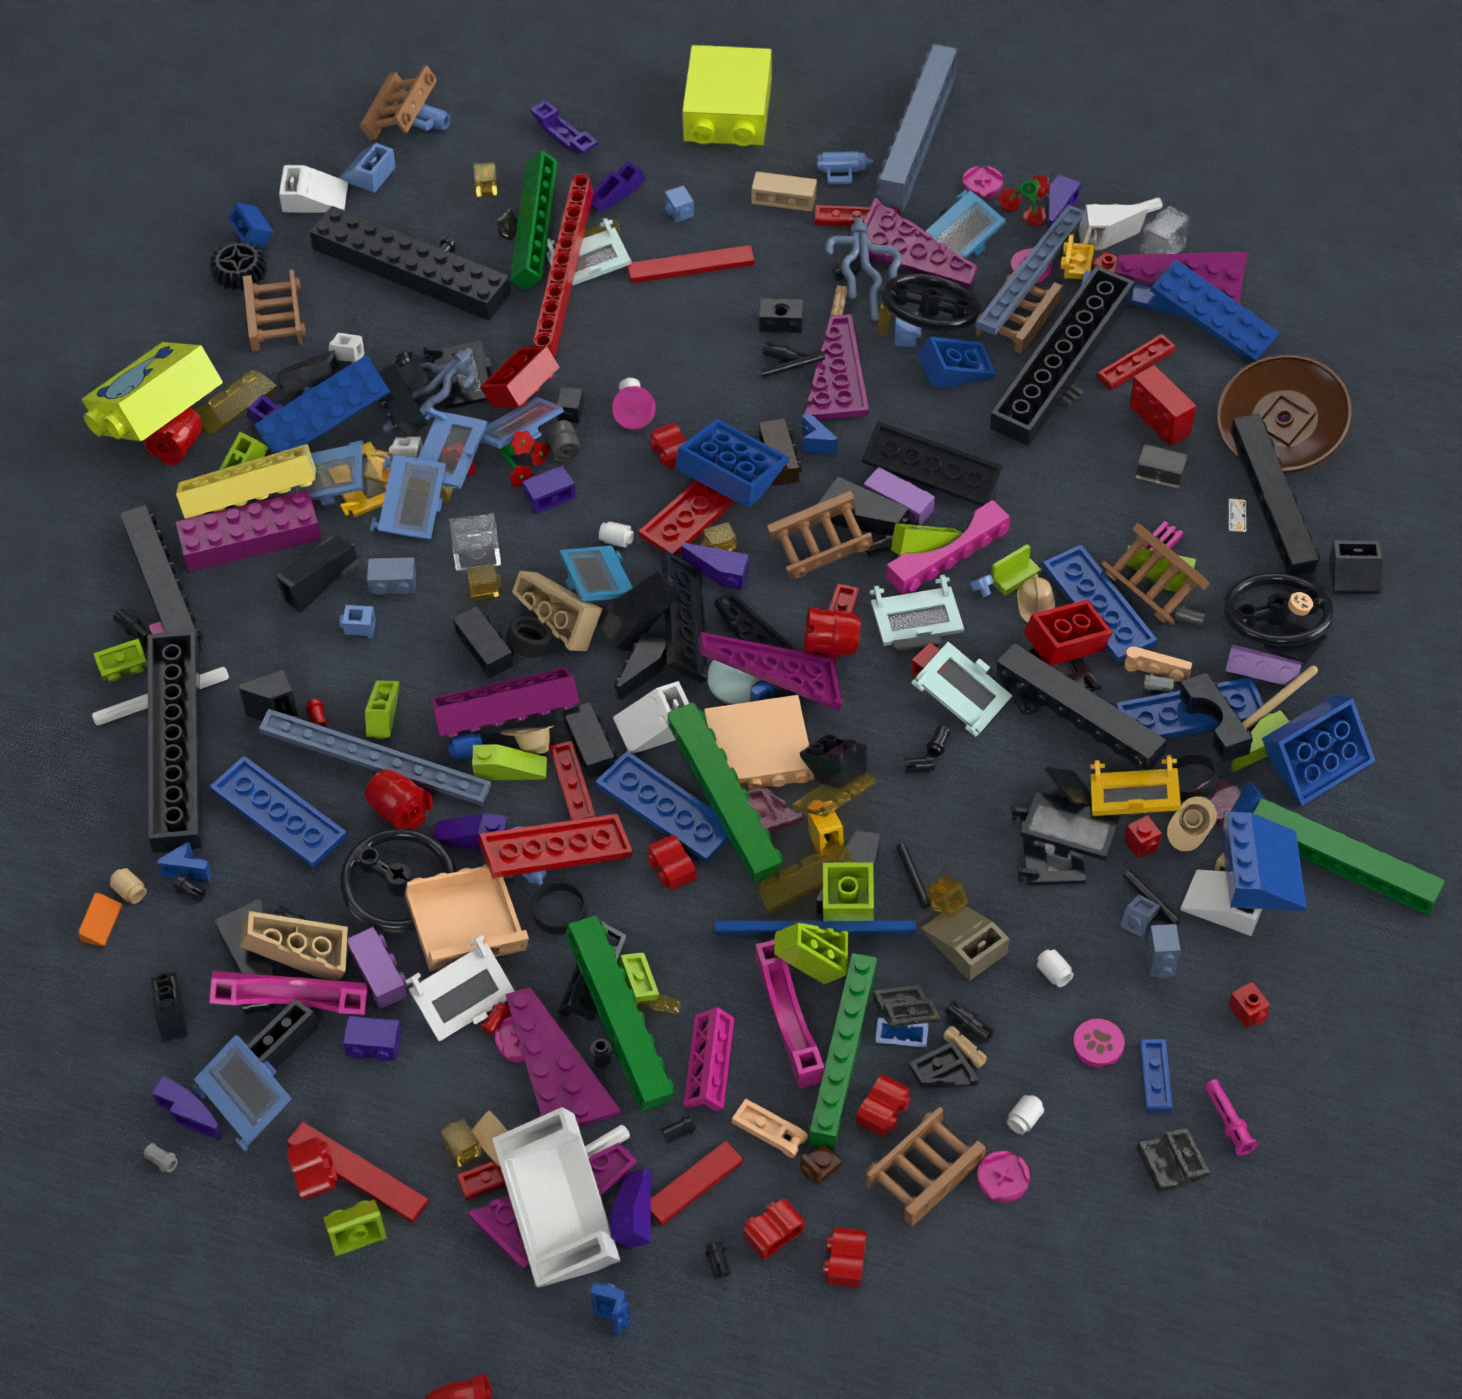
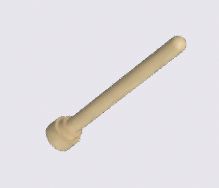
[1242,666,1318,730]

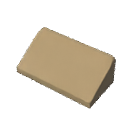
[469,1111,508,1167]

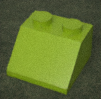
[323,1200,387,1256]

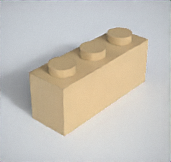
[751,172,817,212]

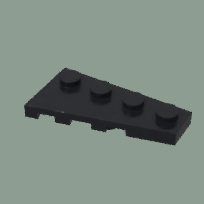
[714,592,793,650]

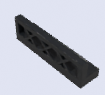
[558,921,627,1021]

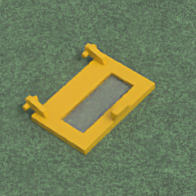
[317,442,391,518]
[1090,755,1181,816]

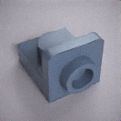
[1120,895,1160,937]

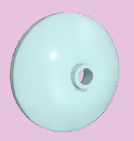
[707,660,776,705]

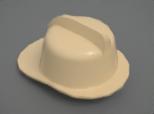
[1017,574,1055,623]
[501,725,554,754]
[1167,796,1217,851]

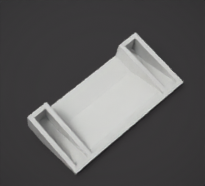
[492,1107,620,1287]

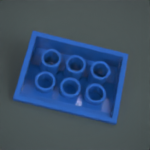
[675,419,789,508]
[1262,694,1375,806]
[1221,811,1307,911]

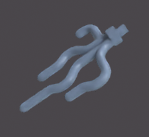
[825,218,902,322]
[383,347,476,433]

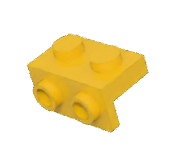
[1061,234,1094,280]

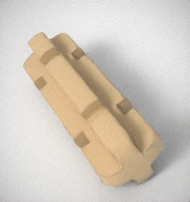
[831,285,847,316]
[943,1026,987,1068]

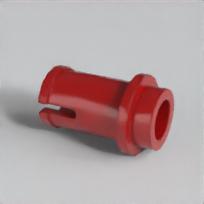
[306,699,328,727]
[481,1002,510,1036]

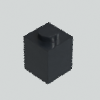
[557,387,584,423]

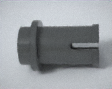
[1174,605,1205,627]

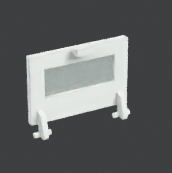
[405,934,515,1041]

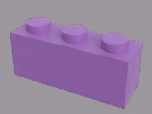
[864,467,935,526]
[1226,645,1302,686]
[347,927,408,1010]

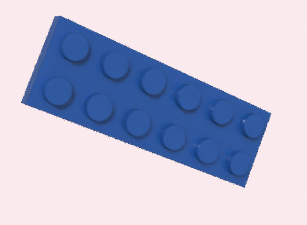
[1150,260,1280,363]
[255,355,391,454]
[1042,544,1157,663]
[1116,677,1264,739]
[595,751,730,864]
[210,756,348,869]

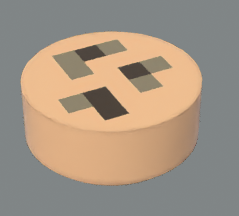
[1288,592,1313,616]

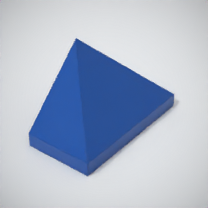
[1230,781,1266,813]
[875,1012,929,1048]

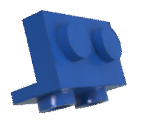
[590,1283,631,1337]

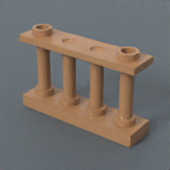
[359,65,437,141]
[975,267,1062,355]
[243,270,306,352]
[767,491,873,580]
[1102,523,1210,625]
[866,1107,986,1227]

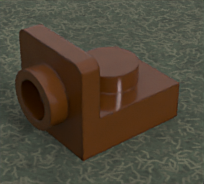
[800,1144,841,1185]

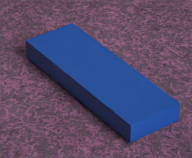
[1139,1039,1173,1112]

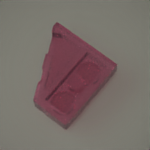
[747,786,805,832]

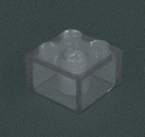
[1141,205,1190,254]
[449,513,501,571]

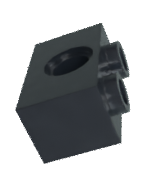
[759,298,803,333]

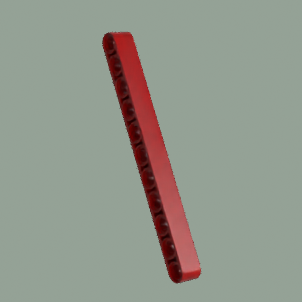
[534,174,593,357]

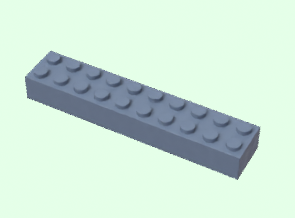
[876,44,957,214]

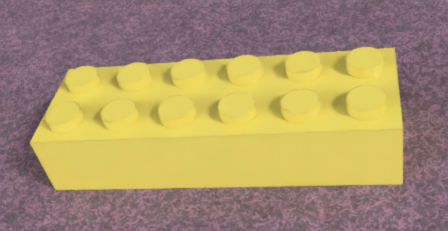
[176,444,316,519]

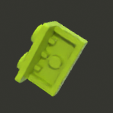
[93,638,148,682]

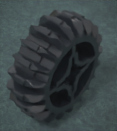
[209,240,267,291]

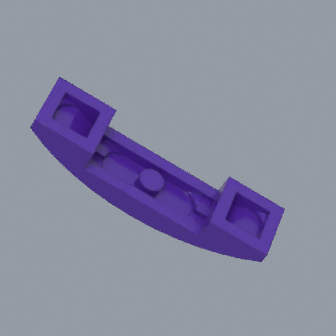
[530,100,598,154]

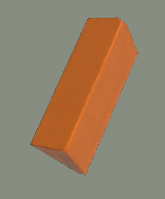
[78,893,122,947]

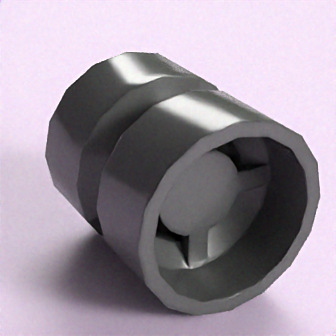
[546,420,581,463]

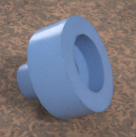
[969,574,994,597]

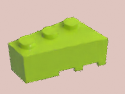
[774,923,848,984]

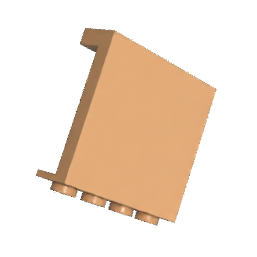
[704,695,814,790]
[405,864,529,972]

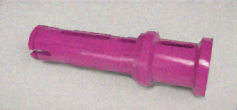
[1204,1080,1258,1156]

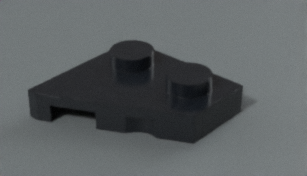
[909,1041,979,1088]

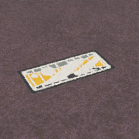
[1228,498,1248,533]

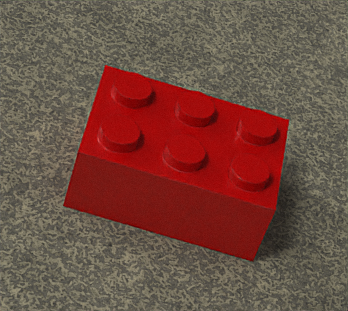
[480,346,559,408]
[1129,365,1196,446]
[1023,599,1113,666]

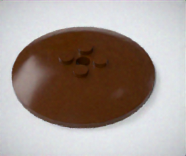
[1217,355,1352,473]

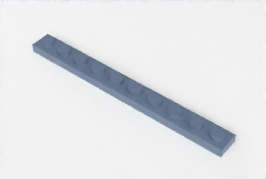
[976,205,1084,335]
[259,709,491,806]

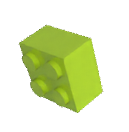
[823,862,874,921]

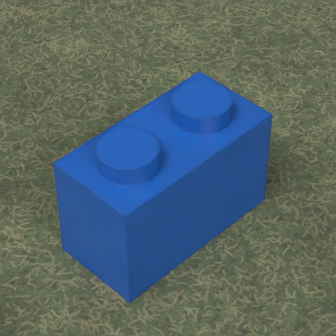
[227,202,273,248]

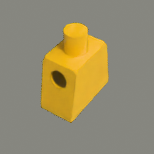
[807,803,844,864]

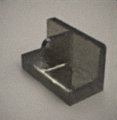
[1136,445,1188,489]

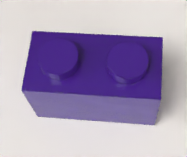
[523,465,576,514]
[343,1016,402,1061]

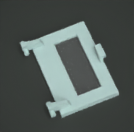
[545,218,632,286]
[869,575,964,646]
[911,642,1012,737]

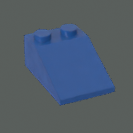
[917,337,997,388]

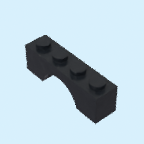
[1179,673,1253,763]

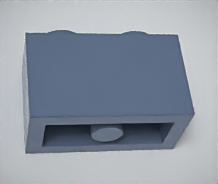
[367,558,416,595]
[1146,924,1181,979]

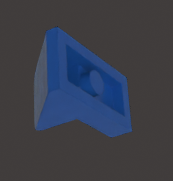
[802,412,837,454]
[158,842,212,882]

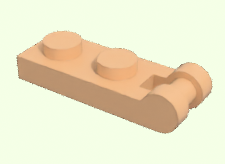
[1124,647,1192,682]
[732,1099,808,1158]

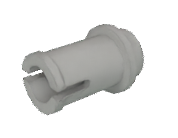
[1143,673,1174,693]
[143,1143,178,1172]

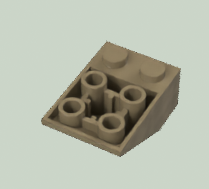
[920,902,1009,981]

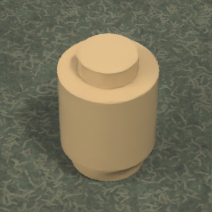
[110,868,147,904]

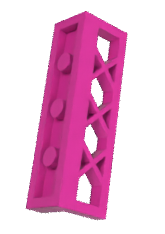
[683,1007,734,1111]

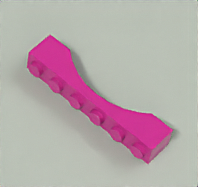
[886,500,1010,595]
[755,940,824,1089]
[209,971,367,1015]

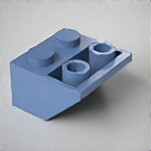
[339,143,396,193]

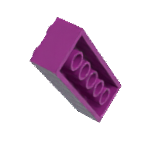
[176,490,321,572]
[429,666,579,738]

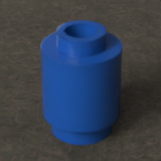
[447,732,482,761]

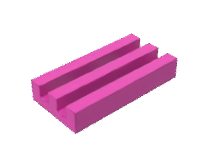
[1142,521,1183,550]

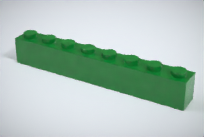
[510,150,557,291]
[667,702,783,883]
[1253,798,1445,915]
[565,915,674,1112]
[810,953,877,1151]

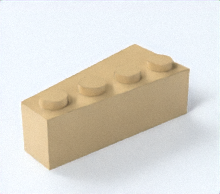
[512,571,602,651]
[240,911,348,981]

